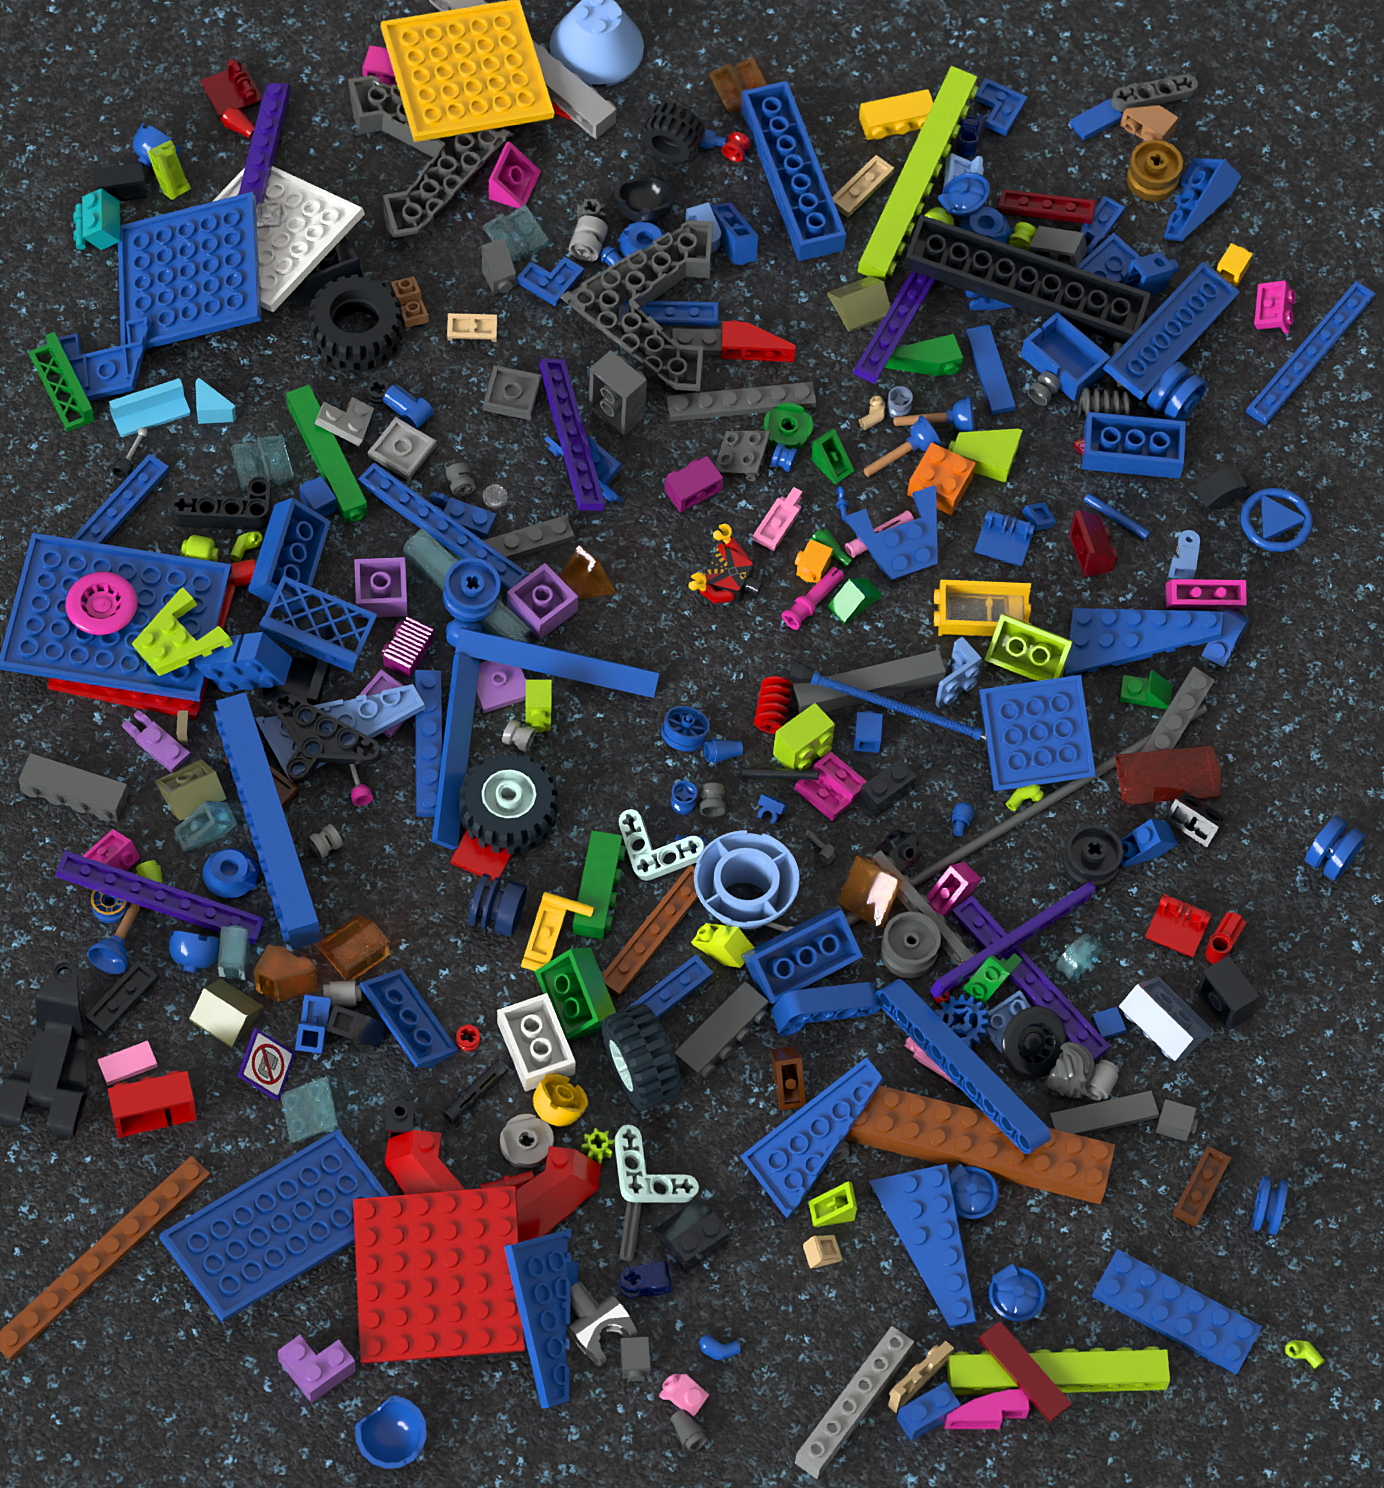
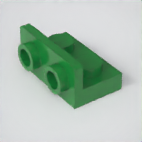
[964,953,1022,1005]

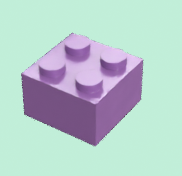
[354,557,407,618]
[507,563,578,640]

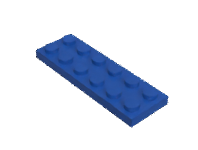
[1092,1249,1262,1375]

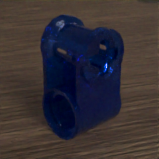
[956,114,984,158]
[618,1261,673,1298]

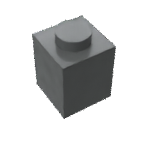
[1156,1099,1199,1141]
[620,1337,650,1381]

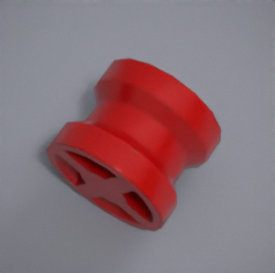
[722,132,751,162]

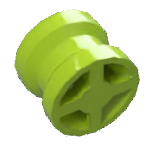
[1009,222,1037,251]

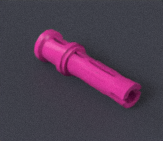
[782,567,844,630]

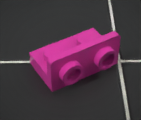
[1254,281,1296,334]
[83,829,140,871]

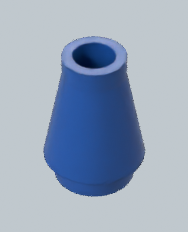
[703,738,743,764]

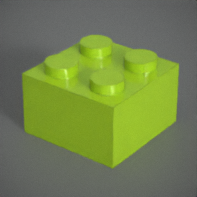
[773,703,835,770]

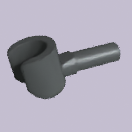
[808,832,835,865]

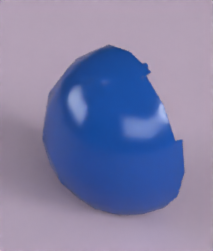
[355,1396,427,1469]

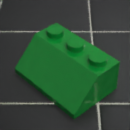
[535,947,616,1042]

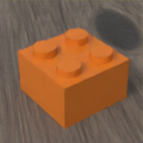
[907,442,976,515]

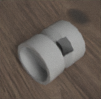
[569,216,608,262]

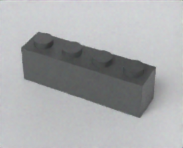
[18,753,129,822]
[674,982,769,1083]

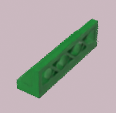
[28,332,94,432]

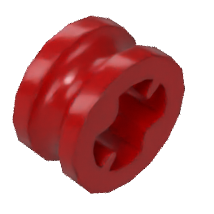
[456,1025,480,1052]

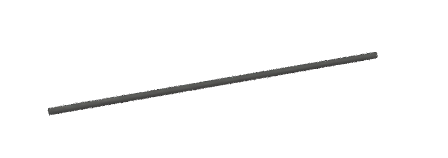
[845,703,1208,926]

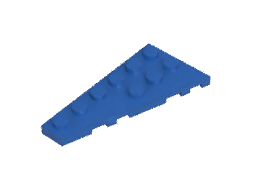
[740,1057,884,1220]

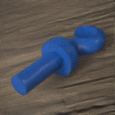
[836,486,849,522]

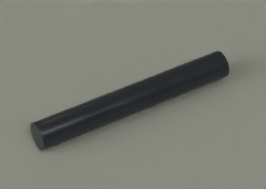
[742,767,819,780]

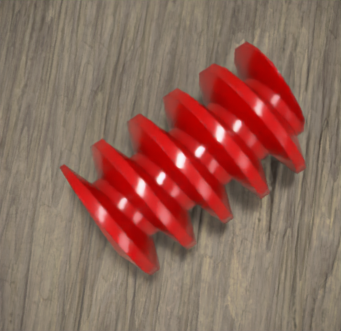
[754,676,793,734]

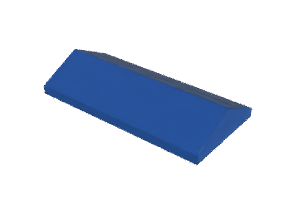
[359,968,458,1068]

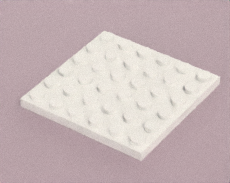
[212,166,365,312]

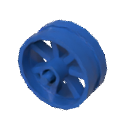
[661,706,710,752]

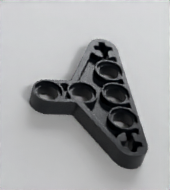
[273,692,382,783]

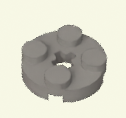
[500,1114,554,1168]

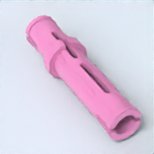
[844,510,914,558]

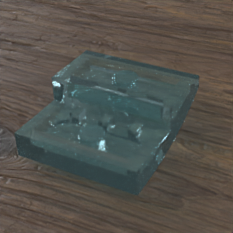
[483,204,551,262]
[231,436,294,491]

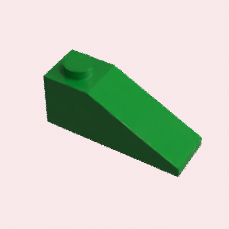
[885,334,963,376]

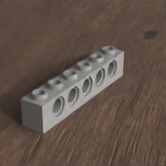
[795,1326,914,1479]

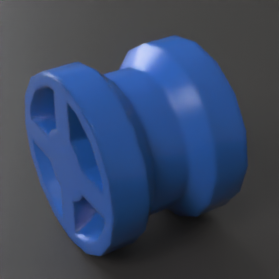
[771,443,798,472]

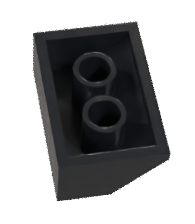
[290,236,363,306]

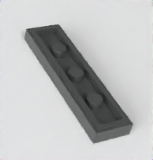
[1049,1091,1159,1135]

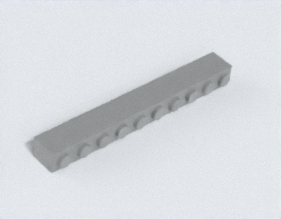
[429,0,616,139]

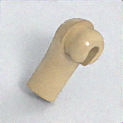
[859,396,886,430]

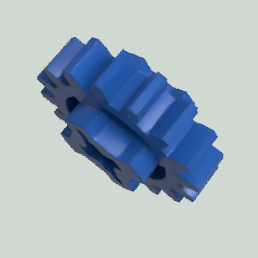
[935,994,991,1050]

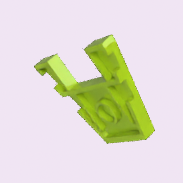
[132,587,233,676]

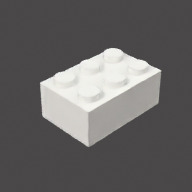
[497,993,575,1092]

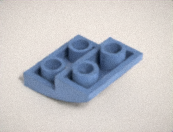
[977,990,1046,1053]

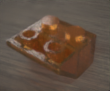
[254,944,318,1002]

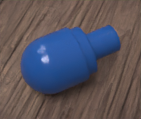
[699,129,727,149]
[951,802,974,836]

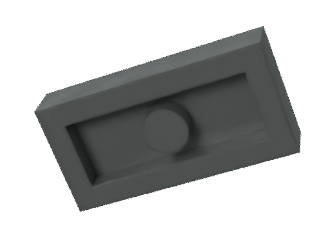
[672,328,721,355]

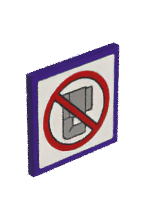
[238,1028,295,1100]

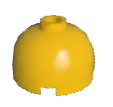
[533,1073,588,1126]

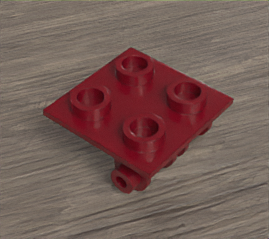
[200,59,262,117]

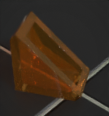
[559,545,616,599]

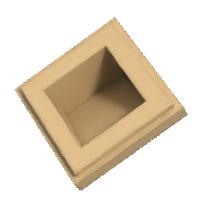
[803,1235,842,1268]

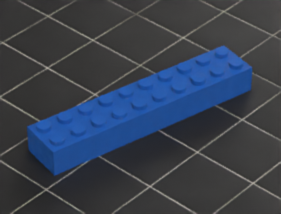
[213,692,322,950]

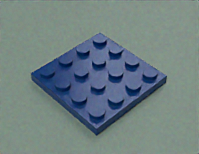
[979,675,1096,791]

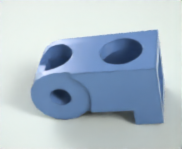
[685,202,721,252]
[1168,530,1200,580]

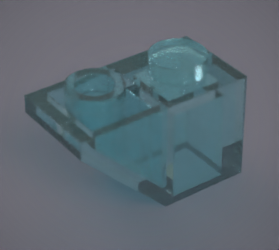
[218,925,251,980]

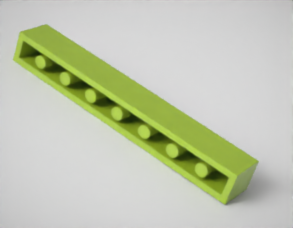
[947,1347,1170,1395]

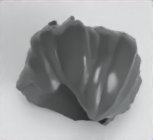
[1045,1041,1094,1098]

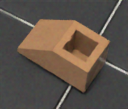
[1121,105,1179,141]

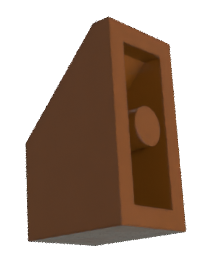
[770,1046,806,1110]

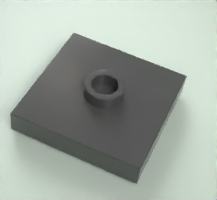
[483,365,542,420]

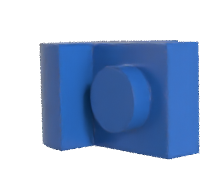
[1202,608,1251,667]
[295,994,332,1054]

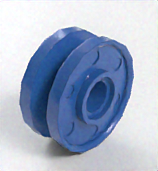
[1251,1175,1288,1235]

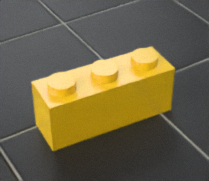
[859,90,933,140]

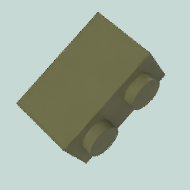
[155,759,226,820]

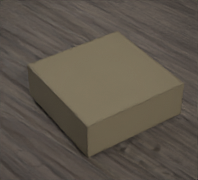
[177,710,190,745]

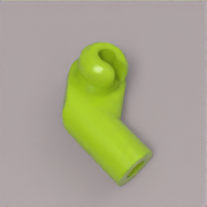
[230,531,263,562]

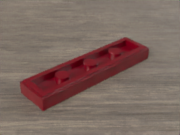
[998,189,1097,224]
[978,1321,1072,1423]

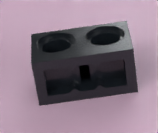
[1164,791,1229,847]

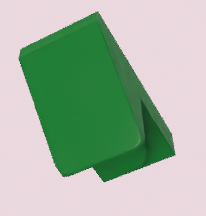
[1119,671,1173,709]

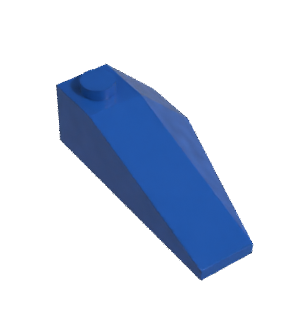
[1164,158,1242,241]

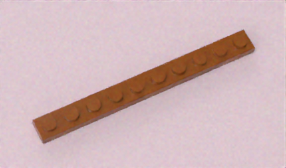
[0,1156,211,1362]

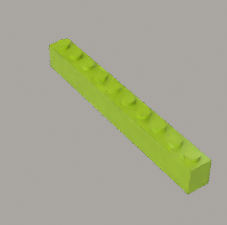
[857,66,979,282]

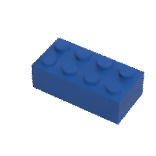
[1082,412,1186,479]
[248,497,331,614]
[741,908,863,1004]

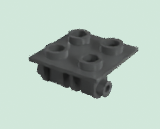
[715,431,771,481]

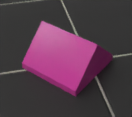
[489,142,541,209]

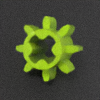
[581,1128,615,1164]

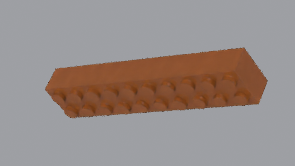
[845,1085,1115,1205]

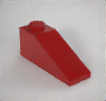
[721,320,795,362]

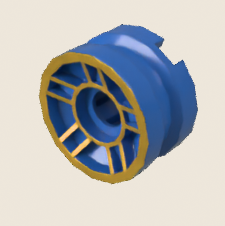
[91,890,129,923]

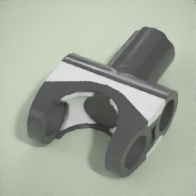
[567,1282,639,1366]

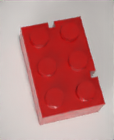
[108,1071,197,1138]

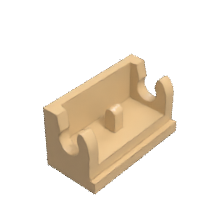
[447,313,497,342]

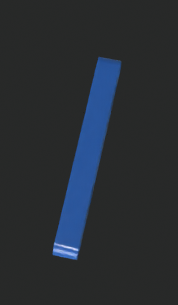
[876,979,1051,1154]

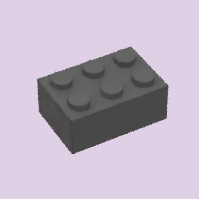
[589,350,647,436]

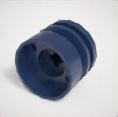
[468,873,527,938]

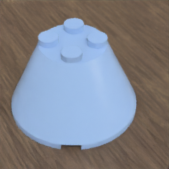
[550,0,644,87]

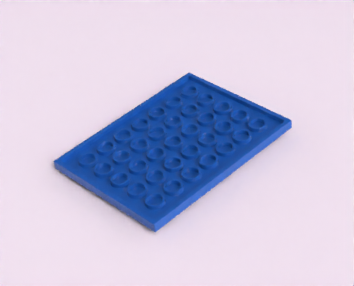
[0,533,231,702]

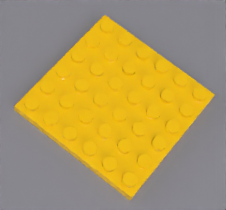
[381,0,554,142]

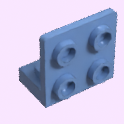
[935,637,982,708]

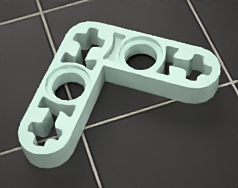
[619,809,706,881]
[615,1125,699,1202]

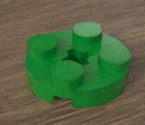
[763,403,813,450]

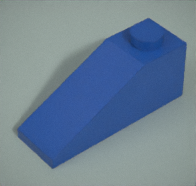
[710,202,758,265]

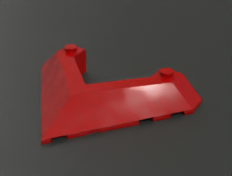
[384,1130,601,1242]

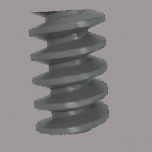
[1079,387,1131,418]

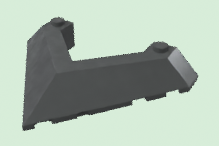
[348,75,511,237]
[560,220,713,391]

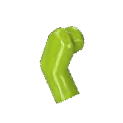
[1006,784,1044,811]
[1285,1340,1325,1369]

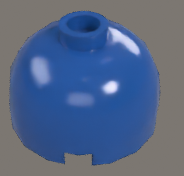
[133,123,182,169]
[169,931,223,973]

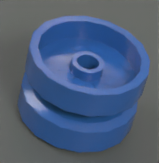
[1147,362,1208,421]
[443,557,501,622]
[1304,815,1367,882]

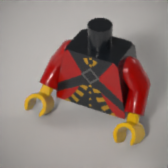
[689,524,763,604]

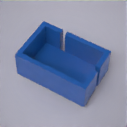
[1021,312,1111,401]
[195,632,292,693]

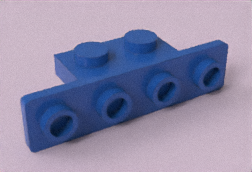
[544,434,625,503]

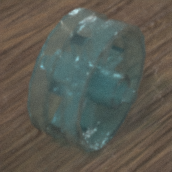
[1056,933,1103,981]

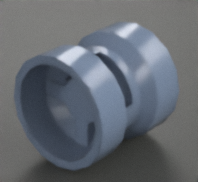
[887,386,913,419]

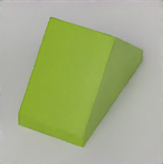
[808,1182,857,1227]

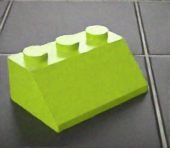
[985,613,1073,681]

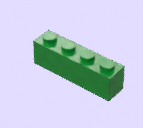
[573,831,626,940]

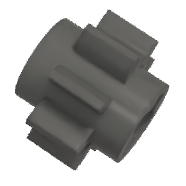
[577,198,606,222]

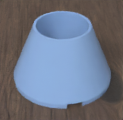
[694,831,799,931]

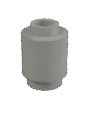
[324,980,362,1008]
[1086,1060,1119,1101]

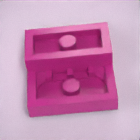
[794,752,867,821]

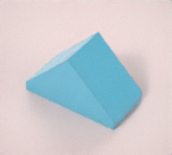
[196,378,237,424]

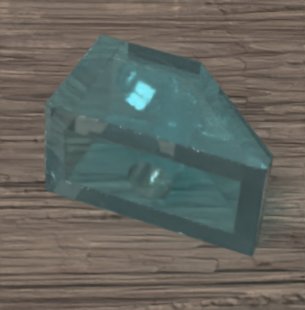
[174,801,237,851]

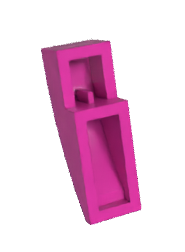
[944,1389,1029,1429]

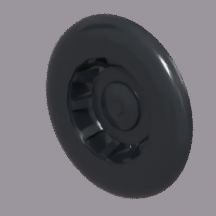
[1001,1006,1067,1079]

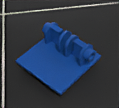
[974,510,1035,567]

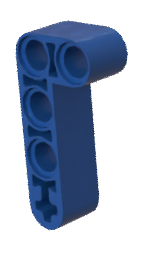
[771,982,881,1036]

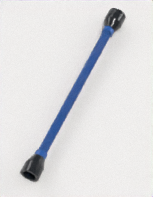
[787,661,987,747]

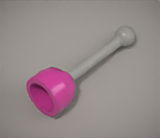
[349,764,373,806]

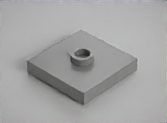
[368,417,437,481]

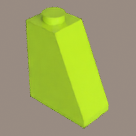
[948,429,1022,483]

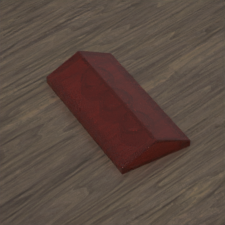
[1115,746,1221,805]

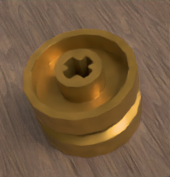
[1127,139,1183,202]

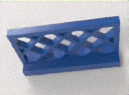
[258,576,377,673]

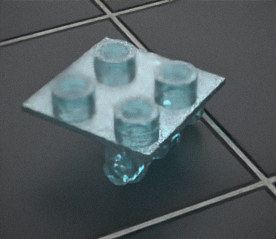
[281,1076,339,1144]

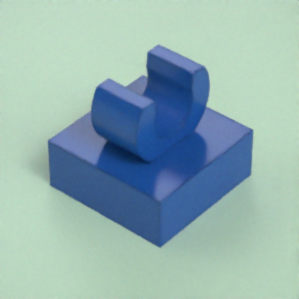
[758,794,789,824]

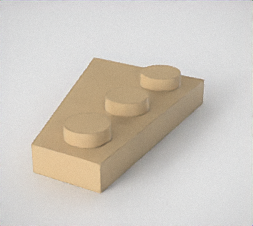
[888,1341,954,1413]

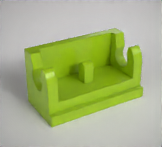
[147,140,191,200]

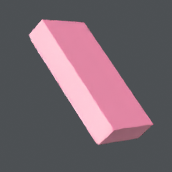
[98,1041,158,1086]

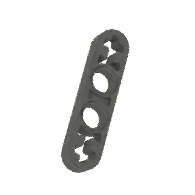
[1111,74,1198,112]

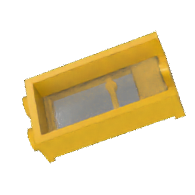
[934,580,1031,636]

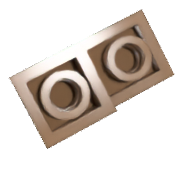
[391,276,429,328]

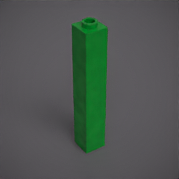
[286,385,367,524]

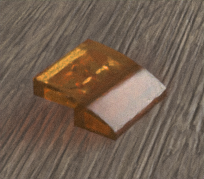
[709,57,767,112]
[837,855,902,927]

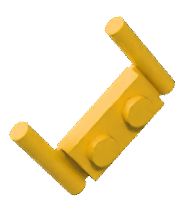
[521,892,595,971]

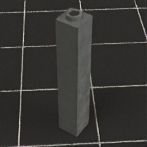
[792,650,948,715]

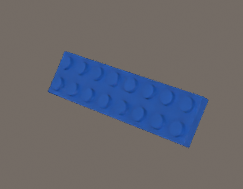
[1103,262,1240,400]

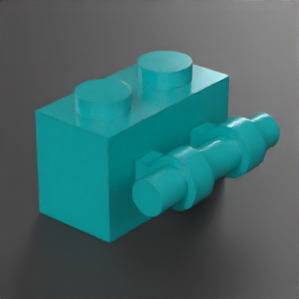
[73,189,120,250]

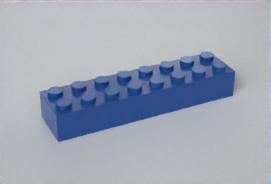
[741,81,846,261]

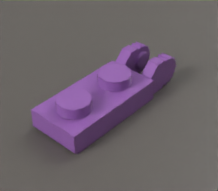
[122,710,191,773]

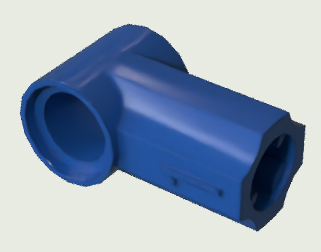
[383,384,434,430]

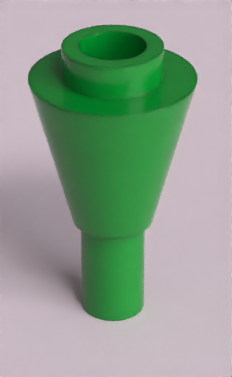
[811,528,853,568]

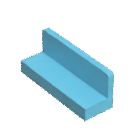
[109,378,190,437]

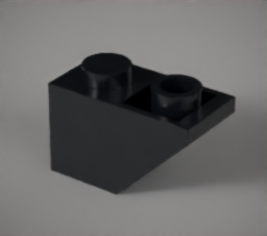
[326,1005,386,1048]

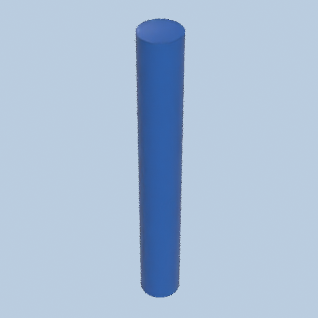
[1083,493,1151,540]

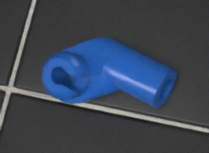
[699,1335,741,1361]

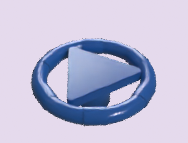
[1241,488,1313,552]

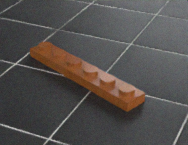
[602,865,699,997]

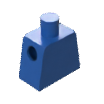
[1122,252,1179,297]

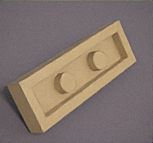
[832,155,894,218]

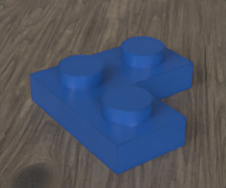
[974,78,1028,136]
[516,257,584,307]

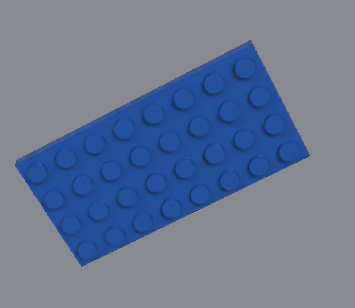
[159,1129,389,1323]

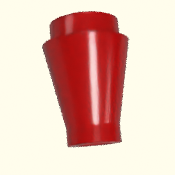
[221,106,255,139]

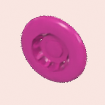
[66,572,138,635]

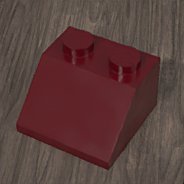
[1069,510,1118,578]

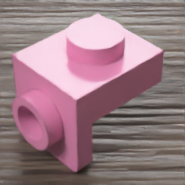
[659,1374,709,1417]

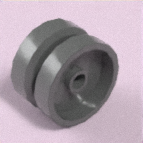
[881,911,941,979]

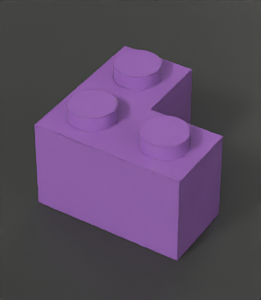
[278,1335,356,1403]

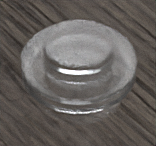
[483,484,508,508]

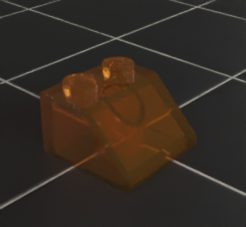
[317,914,390,981]

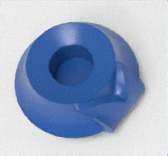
[938,173,990,217]
[960,207,1013,243]
[617,221,666,257]
[203,848,260,898]
[950,1163,999,1219]
[989,1263,1046,1321]

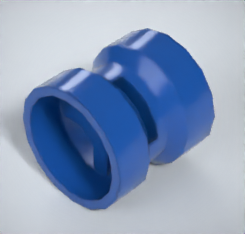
[671,780,697,815]

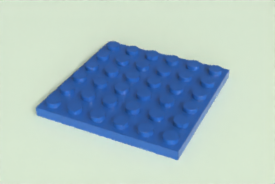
[118,192,261,349]

